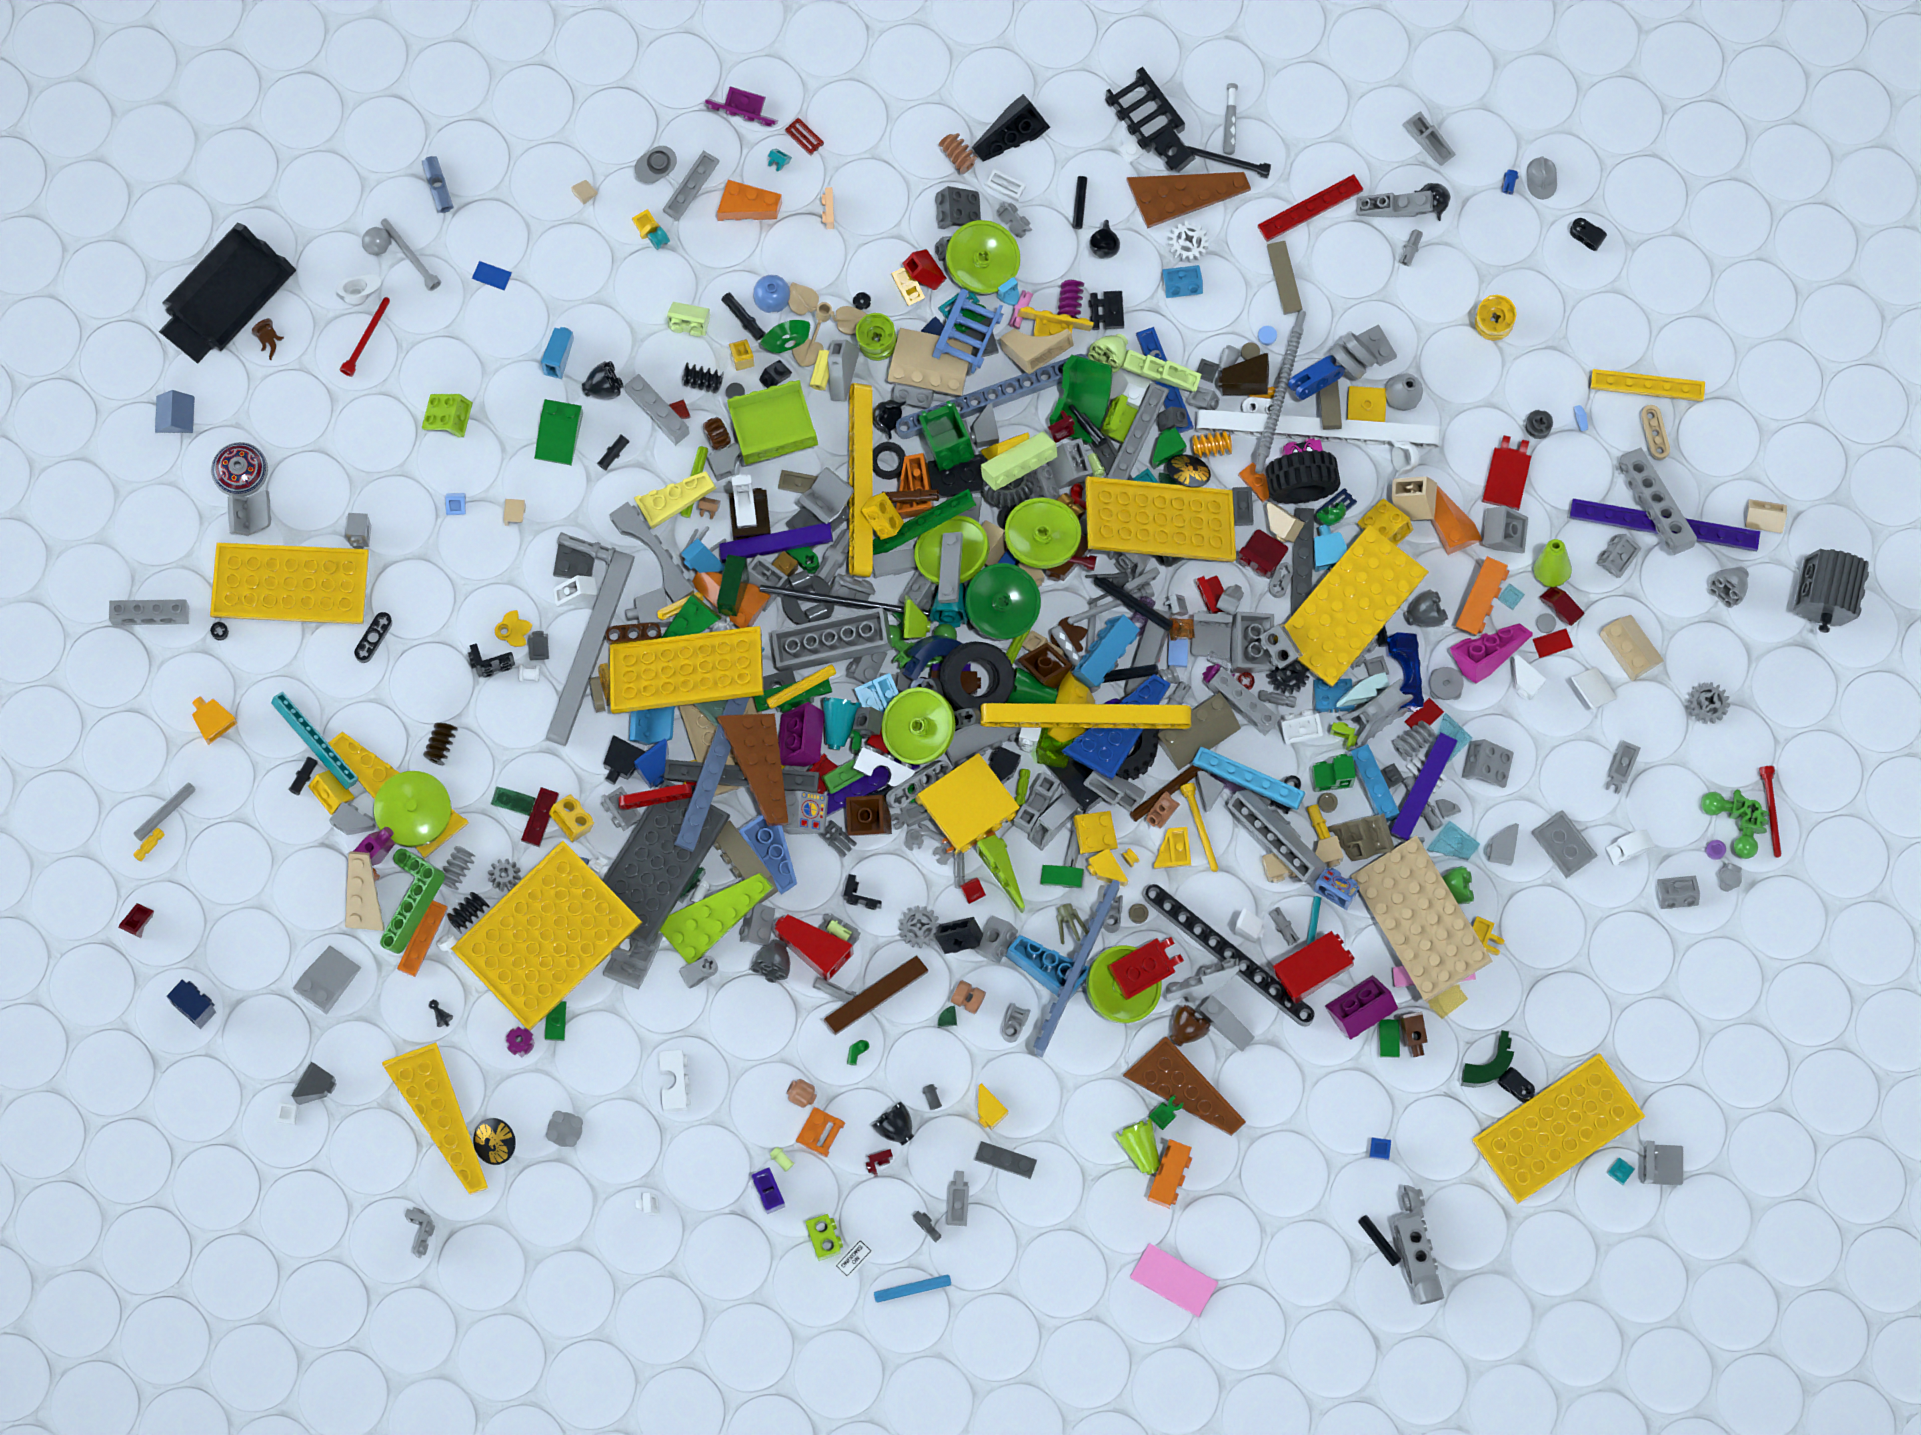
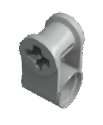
[1103,895,1123,933]
[679,956,718,989]
[1002,1003,1031,1043]

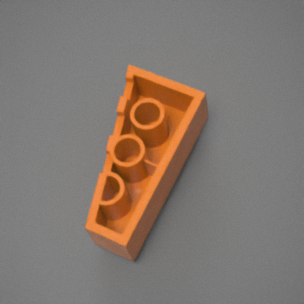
[1456,556,1510,636]

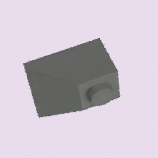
[291,1062,337,1105]

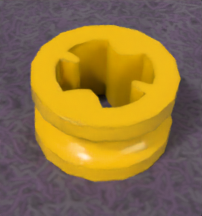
[1121,848,1140,867]

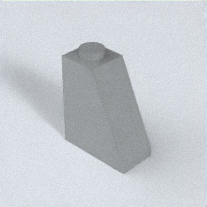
[1027,793,1080,851]

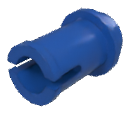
[1502,169,1519,195]

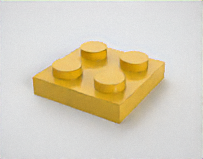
[1073,811,1118,854]

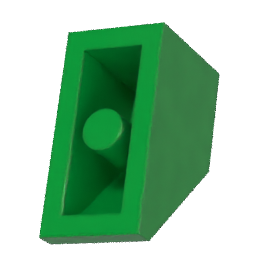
[1152,427,1187,470]

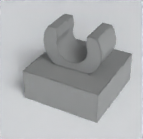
[1164,594,1188,616]

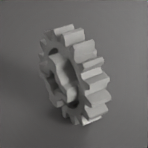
[1688,682,1730,724]
[898,905,940,948]

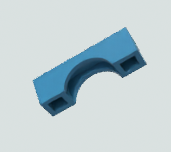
[1349,744,1400,823]

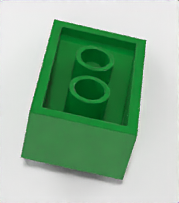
[534,399,583,466]

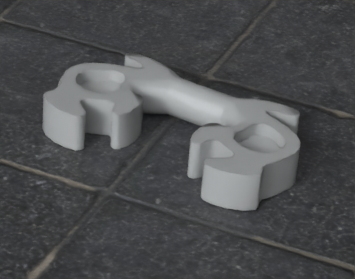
[905,823,954,865]

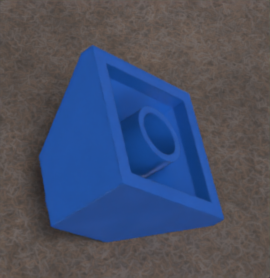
[634,738,669,789]

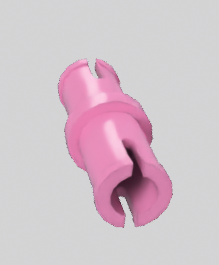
[1008,290,1033,329]

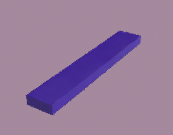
[719,522,833,563]
[1390,732,1458,841]

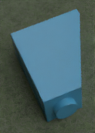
[541,327,574,379]

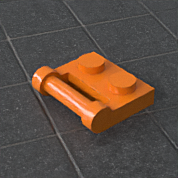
[796,1107,846,1158]

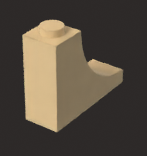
[1000,328,1074,374]

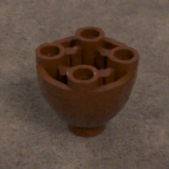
[1169,1005,1211,1046]

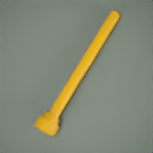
[1180,783,1218,872]

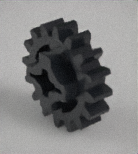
[1268,652,1310,694]

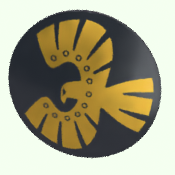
[1167,454,1211,488]
[473,1118,516,1165]

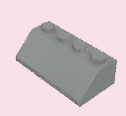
[946,721,1022,767]

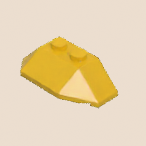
[1047,671,1095,743]

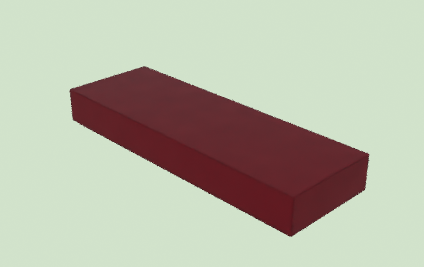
[521,787,559,848]

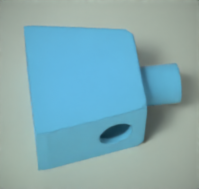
[1313,525,1348,572]

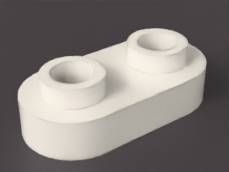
[1242,397,1273,414]

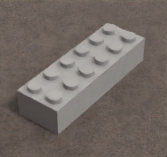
[772,607,893,671]

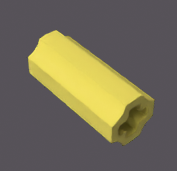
[810,350,829,391]

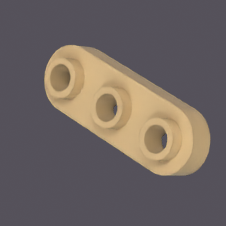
[1641,405,1670,460]

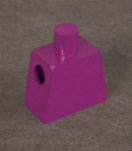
[353,827,395,866]

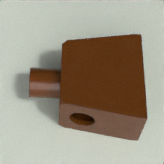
[1398,1012,1428,1057]

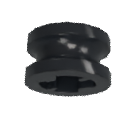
[210,622,229,641]

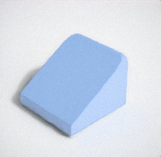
[445,493,466,515]

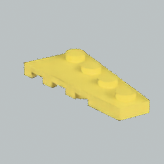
[634,471,717,529]

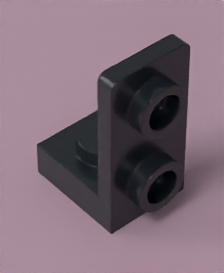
[843,874,882,910]

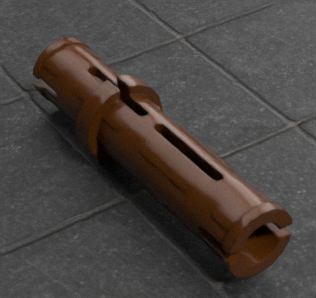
[882,488,939,503]

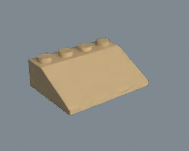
[887,328,973,397]

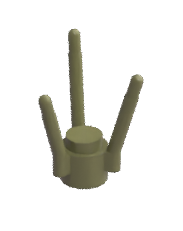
[1056,903,1089,944]

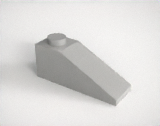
[1198,995,1255,1052]

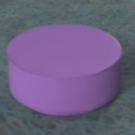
[1706,840,1726,860]

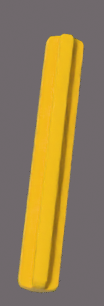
[766,664,836,709]

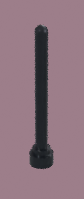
[1187,146,1271,179]

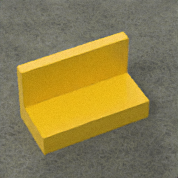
[308,770,355,815]

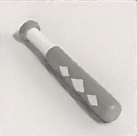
[1224,83,1238,155]
[1051,626,1101,693]

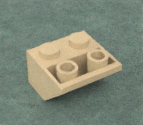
[1392,476,1437,521]

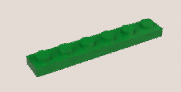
[873,489,976,555]

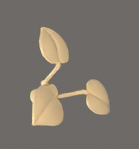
[788,282,867,366]

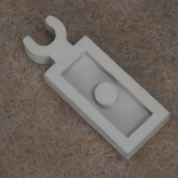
[1606,740,1641,794]
[891,802,932,830]

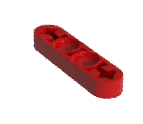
[618,784,692,810]

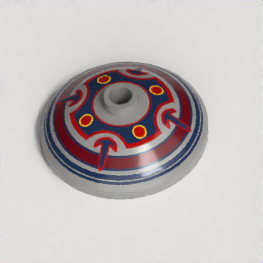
[211,442,268,497]

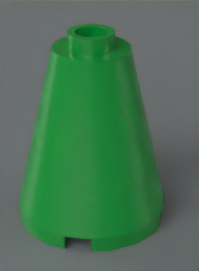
[1005,667,1058,704]

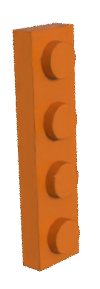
[397,900,448,977]

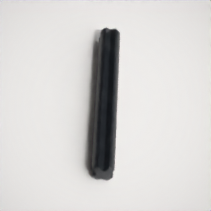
[1093,576,1173,631]

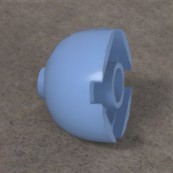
[753,275,790,313]

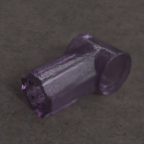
[1130,596,1156,636]

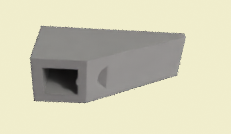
[828,340,860,401]

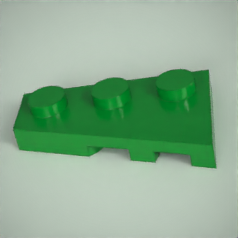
[661,594,722,638]

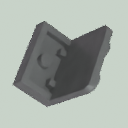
[935,186,981,229]

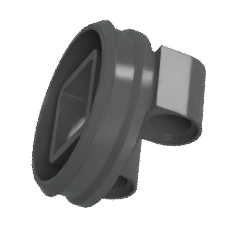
[783,569,835,625]

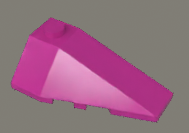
[1450,623,1533,684]

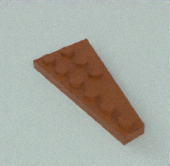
[1126,172,1251,229]
[1123,1037,1246,1136]

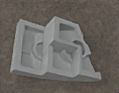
[603,933,663,990]

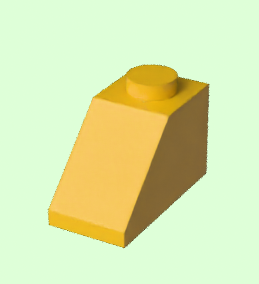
[1087,848,1128,887]
[978,1083,1009,1130]

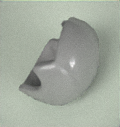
[362,227,392,255]

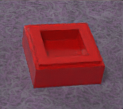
[960,877,986,904]

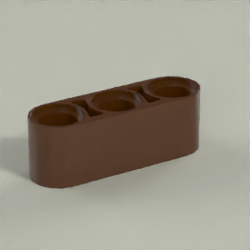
[606,623,662,645]

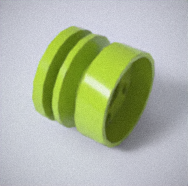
[856,313,897,361]

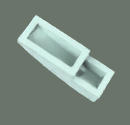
[1336,672,1390,707]

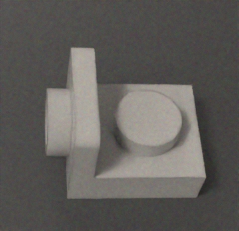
[1187,386,1220,410]

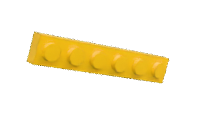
[1590,369,1705,402]

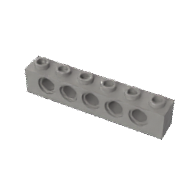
[1618,447,1697,555]

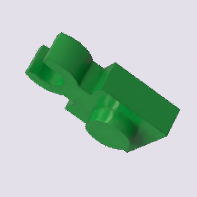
[1149,1095,1184,1130]

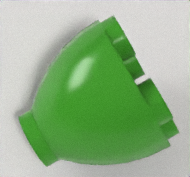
[1442,866,1474,904]

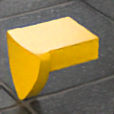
[632,209,661,239]

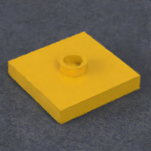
[1347,386,1386,422]

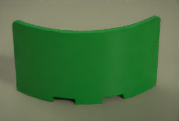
[1049,354,1112,443]

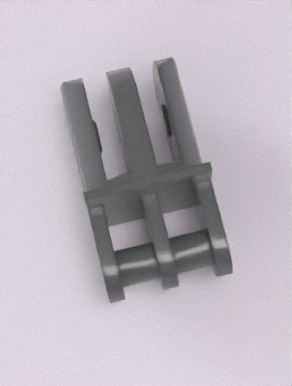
[818,820,857,857]

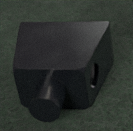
[603,735,646,785]

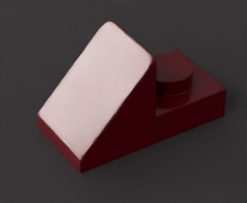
[118,903,154,938]

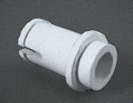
[690,880,711,903]

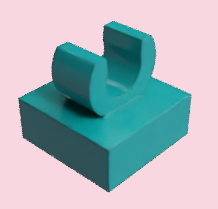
[768,148,792,171]
[1607,1157,1635,1185]

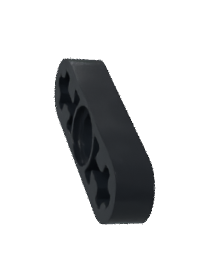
[354,612,392,663]

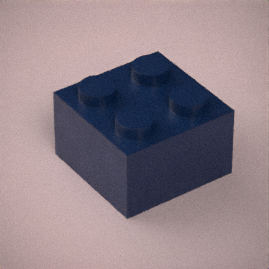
[166,979,216,1030]

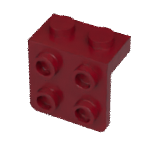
[1237,529,1288,579]

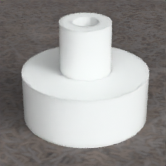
[436,933,457,954]

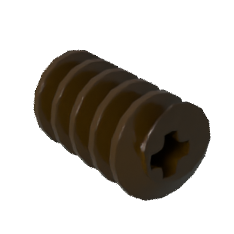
[423,723,458,766]

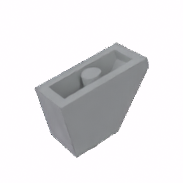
[970,403,999,448]
[1486,823,1519,866]

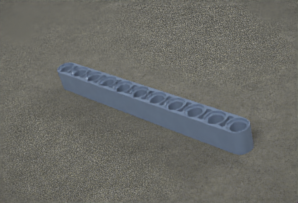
[896,354,1089,439]

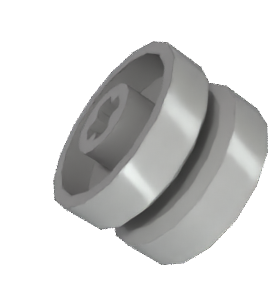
[1331,331,1378,379]

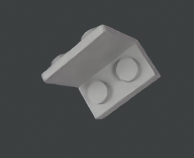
[1462,739,1514,788]
[1643,1140,1683,1185]

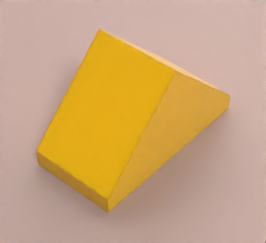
[729,339,755,371]

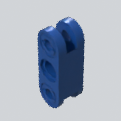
[1288,355,1345,400]

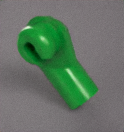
[847,1040,870,1066]

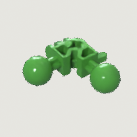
[889,623,957,672]
[1701,789,1769,859]

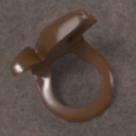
[252,318,284,360]

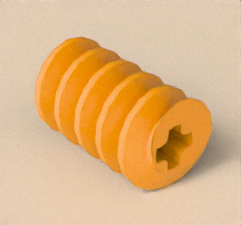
[1192,431,1232,458]

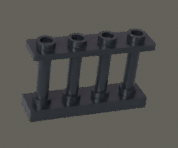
[1105,66,1185,153]

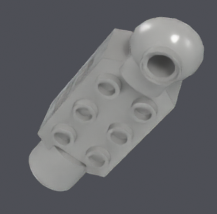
[1393,1185,1445,1305]

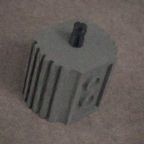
[1793,549,1869,633]

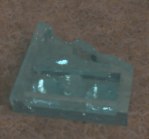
[1435,713,1473,765]
[1427,821,1480,860]

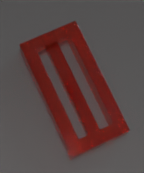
[785,117,824,156]

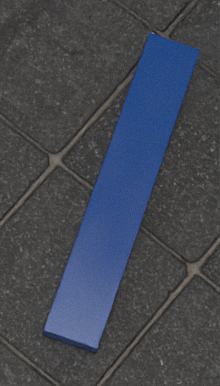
[1136,327,1194,434]

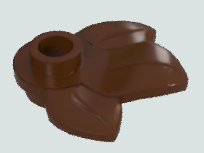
[1050,616,1088,653]

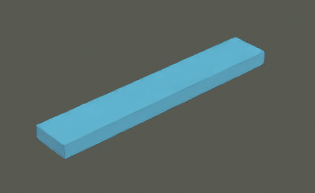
[1192,747,1305,810]

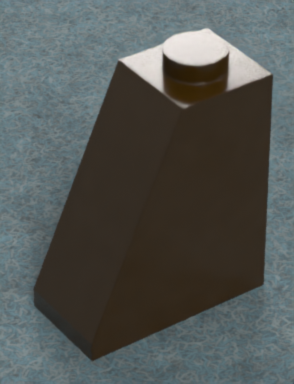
[1218,353,1269,395]

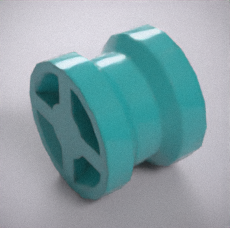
[647,226,670,250]

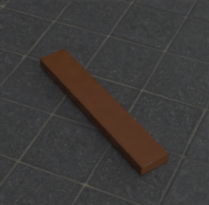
[824,956,929,1036]

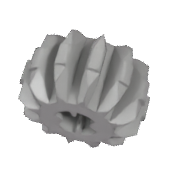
[488,859,521,892]

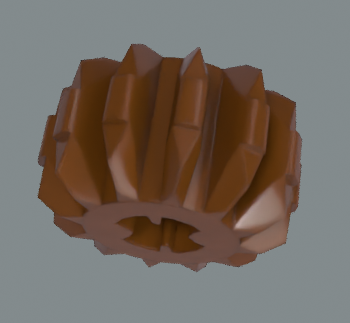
[703,417,731,450]

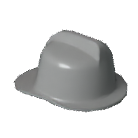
[635,146,677,183]
[1527,156,1557,200]

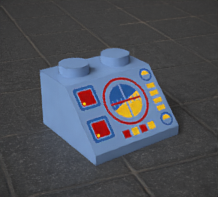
[1314,867,1360,910]

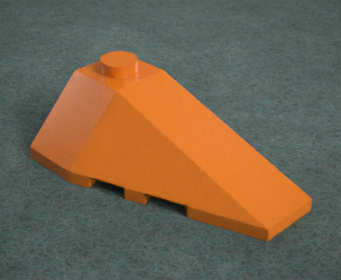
[1431,485,1483,555]
[692,572,771,628]

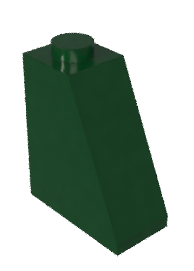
[717,554,750,616]

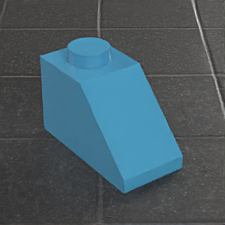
[681,538,725,573]

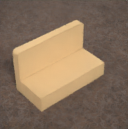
[1745,499,1787,533]

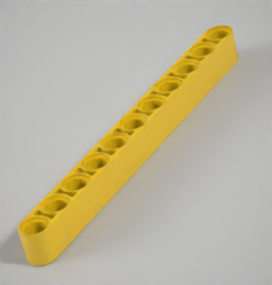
[849,383,873,578]
[980,703,1192,729]

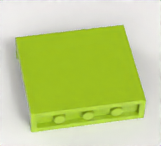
[727,380,818,465]

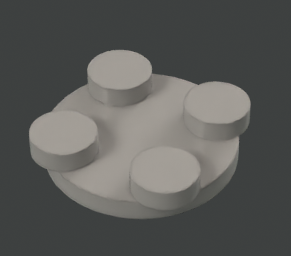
[1430,667,1464,700]
[546,1111,583,1147]

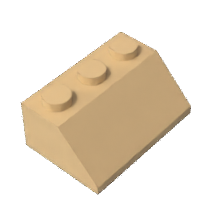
[1600,615,1664,681]

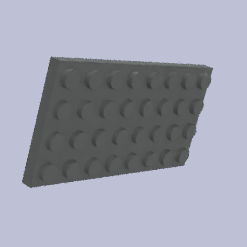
[602,779,730,947]

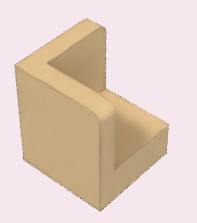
[504,499,526,526]

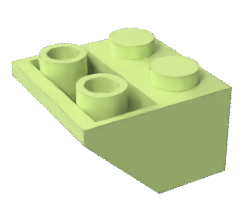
[667,302,710,337]

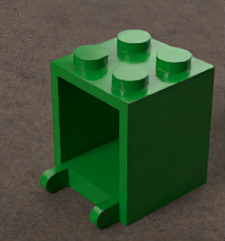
[919,400,975,471]

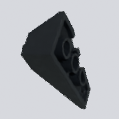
[972,94,1050,162]
[1037,744,1104,813]

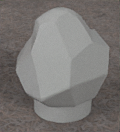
[1719,863,1742,892]

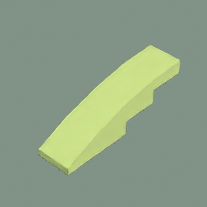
[1121,349,1202,392]

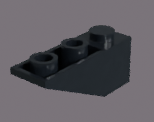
[990,746,1021,784]

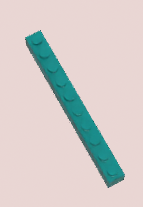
[271,691,358,790]

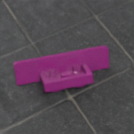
[705,86,779,127]

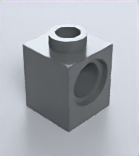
[853,707,884,738]

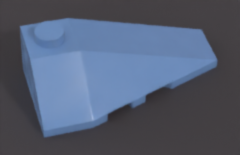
[738,814,797,895]

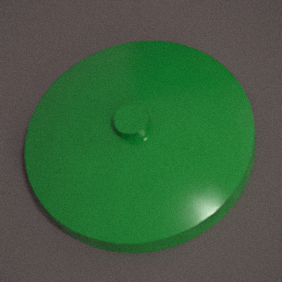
[965,563,1041,640]

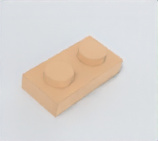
[822,187,834,229]

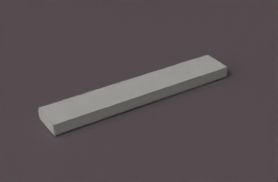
[1107,382,1169,480]

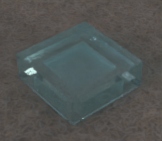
[1498,583,1525,610]

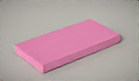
[1130,1243,1218,1318]

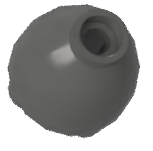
[1406,589,1448,627]
[751,939,790,983]

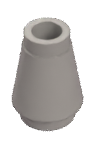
[1218,345,1240,372]

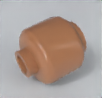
[786,1079,817,1108]

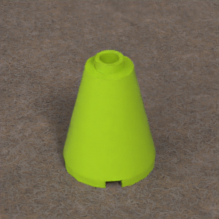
[1534,539,1572,587]
[1115,1118,1160,1175]

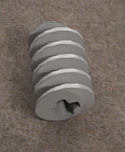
[1394,721,1437,761]
[443,846,475,890]

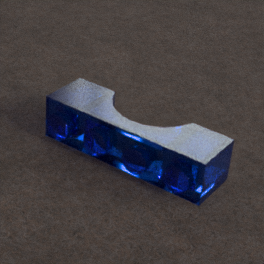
[1387,632,1424,712]

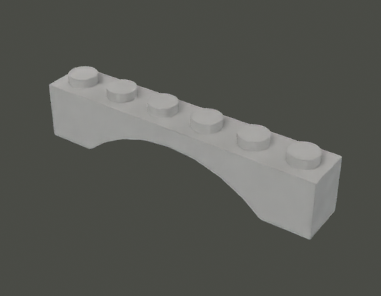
[609,502,695,603]

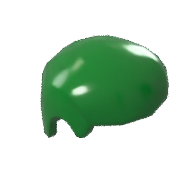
[1316,502,1346,526]

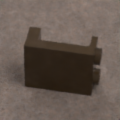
[729,488,771,541]

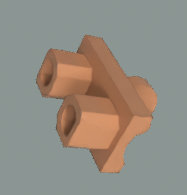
[1146,791,1180,828]

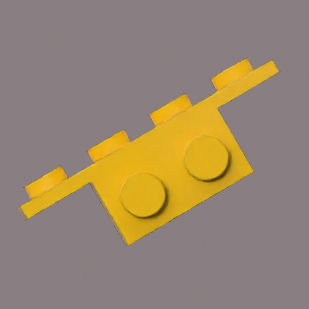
[1017,307,1094,337]

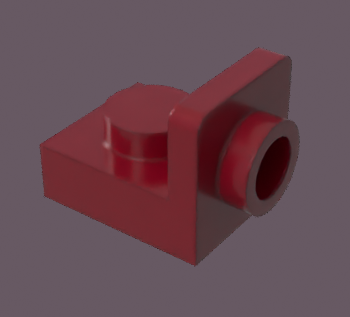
[1048,410,1075,443]
[866,1149,893,1177]

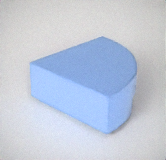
[1574,405,1588,431]

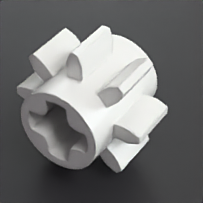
[709,613,733,632]
[587,856,610,880]

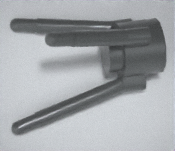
[1085,571,1129,605]

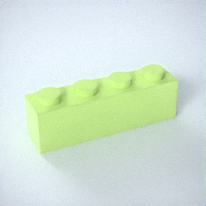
[981,431,1057,491]

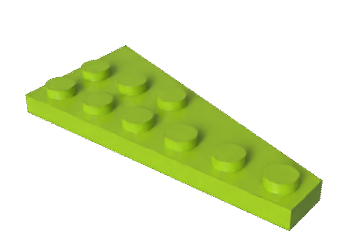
[660,873,774,964]

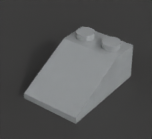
[293,946,361,1015]

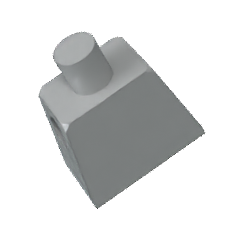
[626,587,671,628]

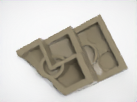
[1327,813,1395,861]

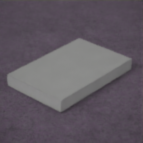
[1531,810,1598,879]

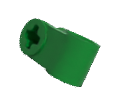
[785,547,820,574]

